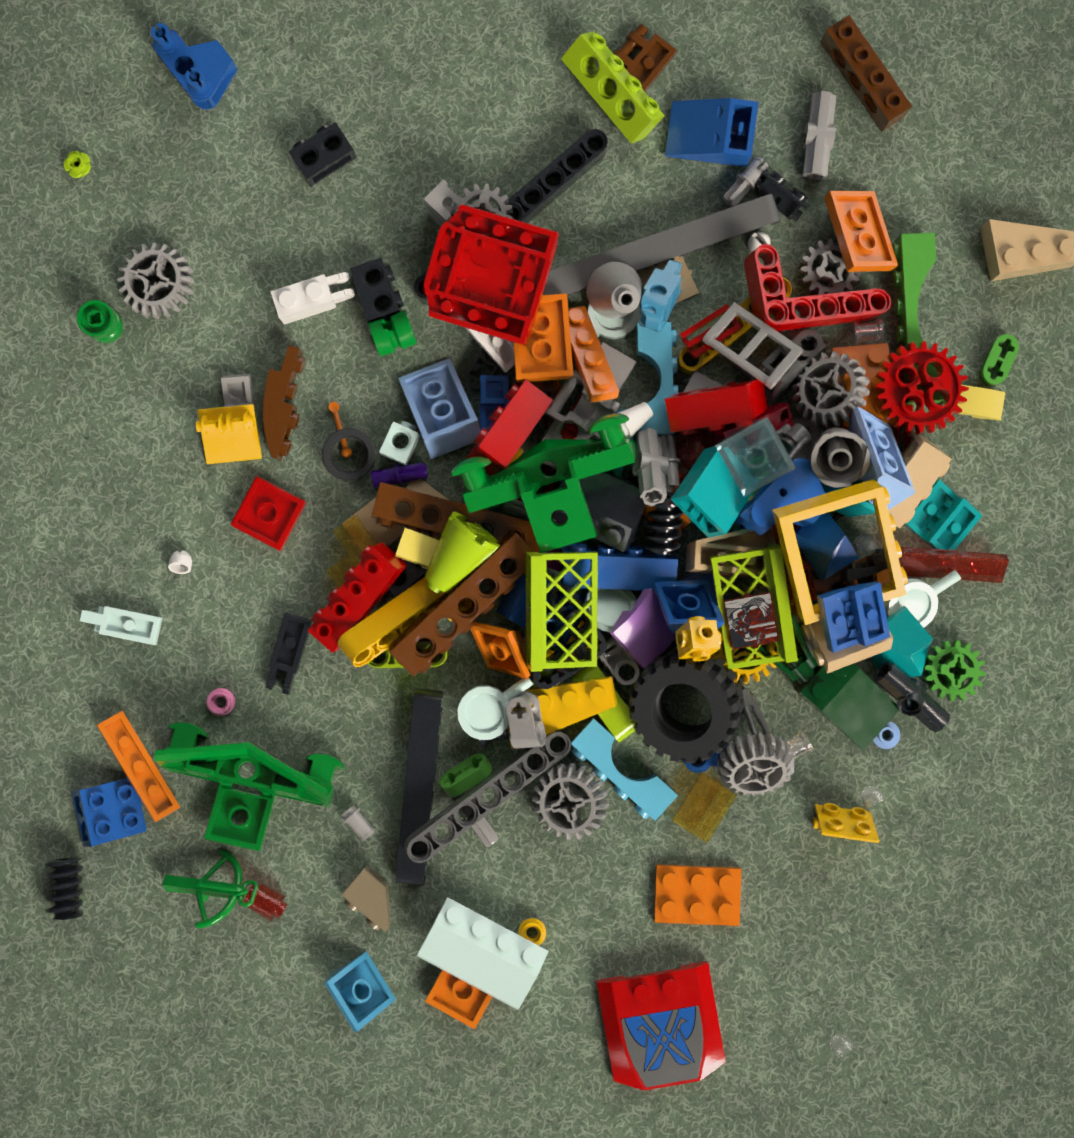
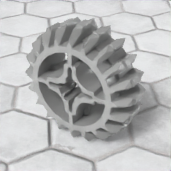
[117,243,194,319]
[792,351,870,428]
[717,731,795,797]
[532,763,609,840]

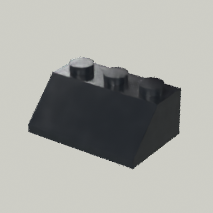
[551,471,648,552]

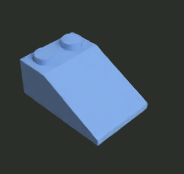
[398,358,480,459]

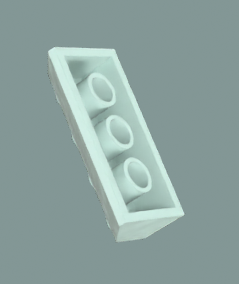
[417,897,549,1010]

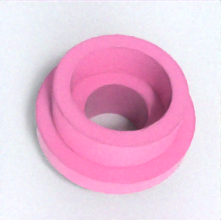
[207,688,235,716]

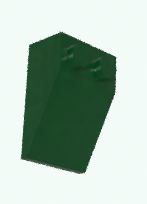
[799,663,899,751]

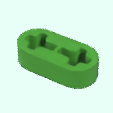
[979,334,1019,386]
[440,753,492,797]

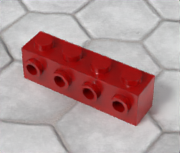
[308,542,408,653]

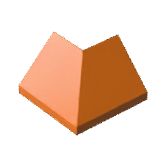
[471,621,530,679]

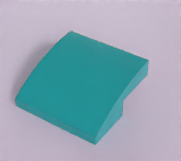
[903,479,983,558]

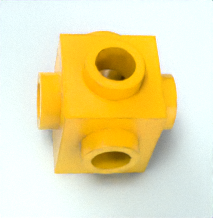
[675,616,721,661]

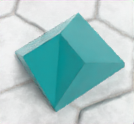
[870,606,933,677]

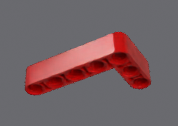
[744,244,891,331]

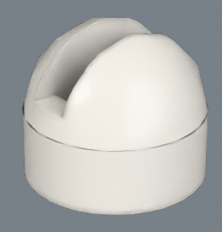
[748,232,771,252]
[168,550,192,574]

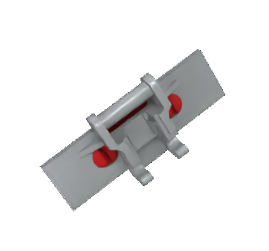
[542,342,636,471]

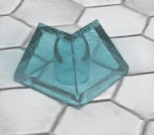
[715,417,796,497]

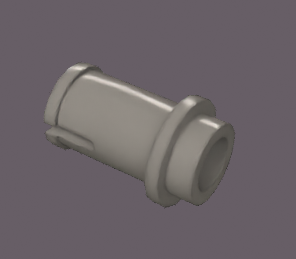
[341,805,376,842]

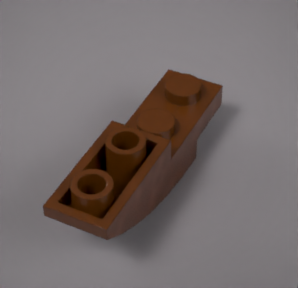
[263,345,306,461]

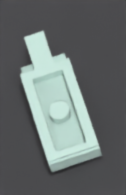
[80,606,162,645]

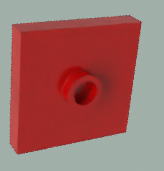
[230,476,307,551]

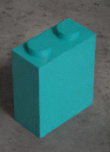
[671,444,759,538]

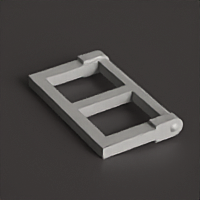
[702,302,803,389]

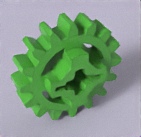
[922,640,986,701]

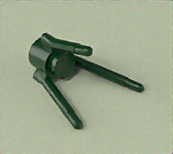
[758,614,818,684]

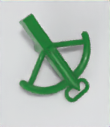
[162,849,258,929]

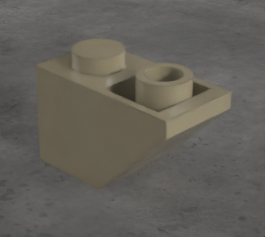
[342,865,391,932]

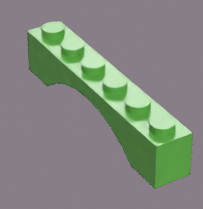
[892,233,943,405]

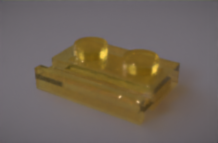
[672,773,737,843]

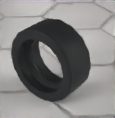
[322,428,376,481]

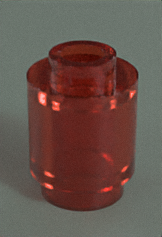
[243,883,288,921]

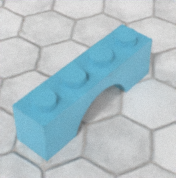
[636,322,678,437]
[570,717,678,821]

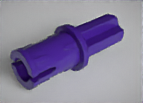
[371,462,428,488]

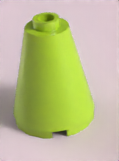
[425,512,500,594]

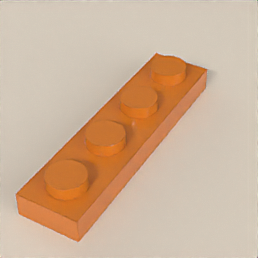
[568,306,619,403]
[96,711,180,823]

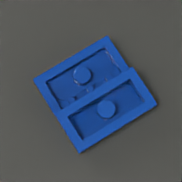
[817,582,890,653]

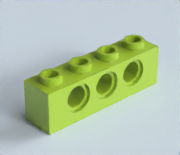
[561,31,664,144]

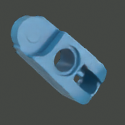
[639,259,682,332]

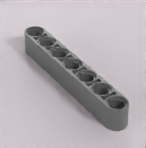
[404,731,571,863]

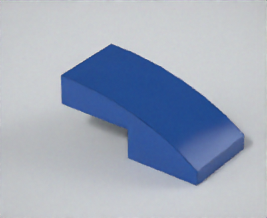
[480,375,508,431]

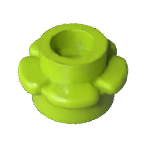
[63,151,91,178]

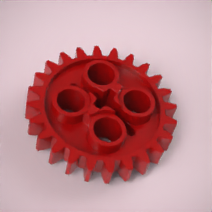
[873,341,969,435]

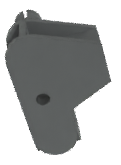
[733,328,828,406]

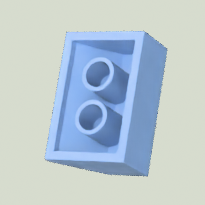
[848,406,916,510]

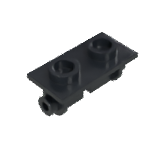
[755,170,810,222]

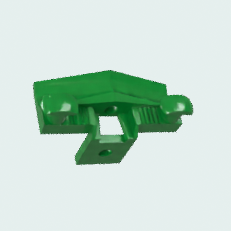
[451,413,636,553]
[154,722,346,852]

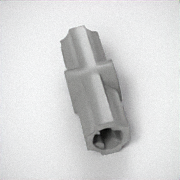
[802,91,836,181]
[632,428,669,506]

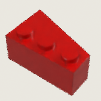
[664,378,768,435]
[465,380,553,476]

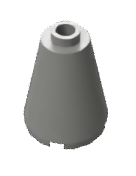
[586,261,642,319]
[810,427,870,487]

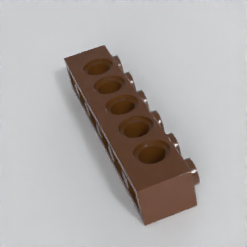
[371,482,540,553]
[387,529,534,677]

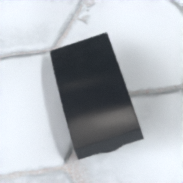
[841,548,903,582]

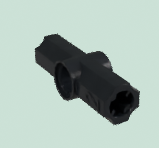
[873,661,950,733]

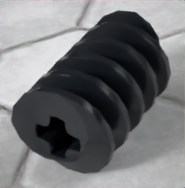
[644,492,684,555]
[45,857,83,920]

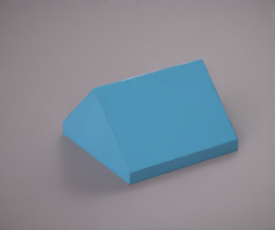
[324,951,396,1033]

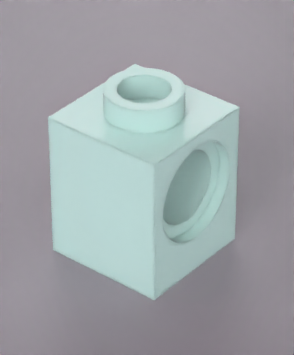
[379,421,421,465]

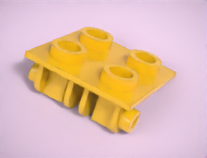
[196,404,262,464]
[813,803,879,843]

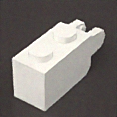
[270,272,355,325]

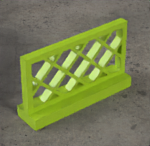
[710,544,798,670]
[526,552,598,672]

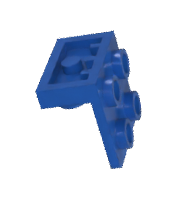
[71,778,146,847]

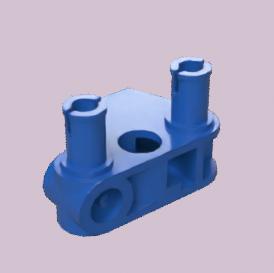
[151,23,238,110]
[735,458,825,535]

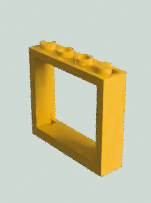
[772,479,908,625]

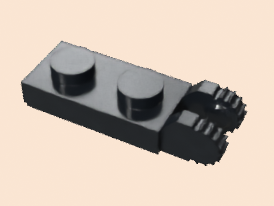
[266,612,313,695]

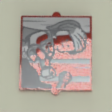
[723,591,779,650]

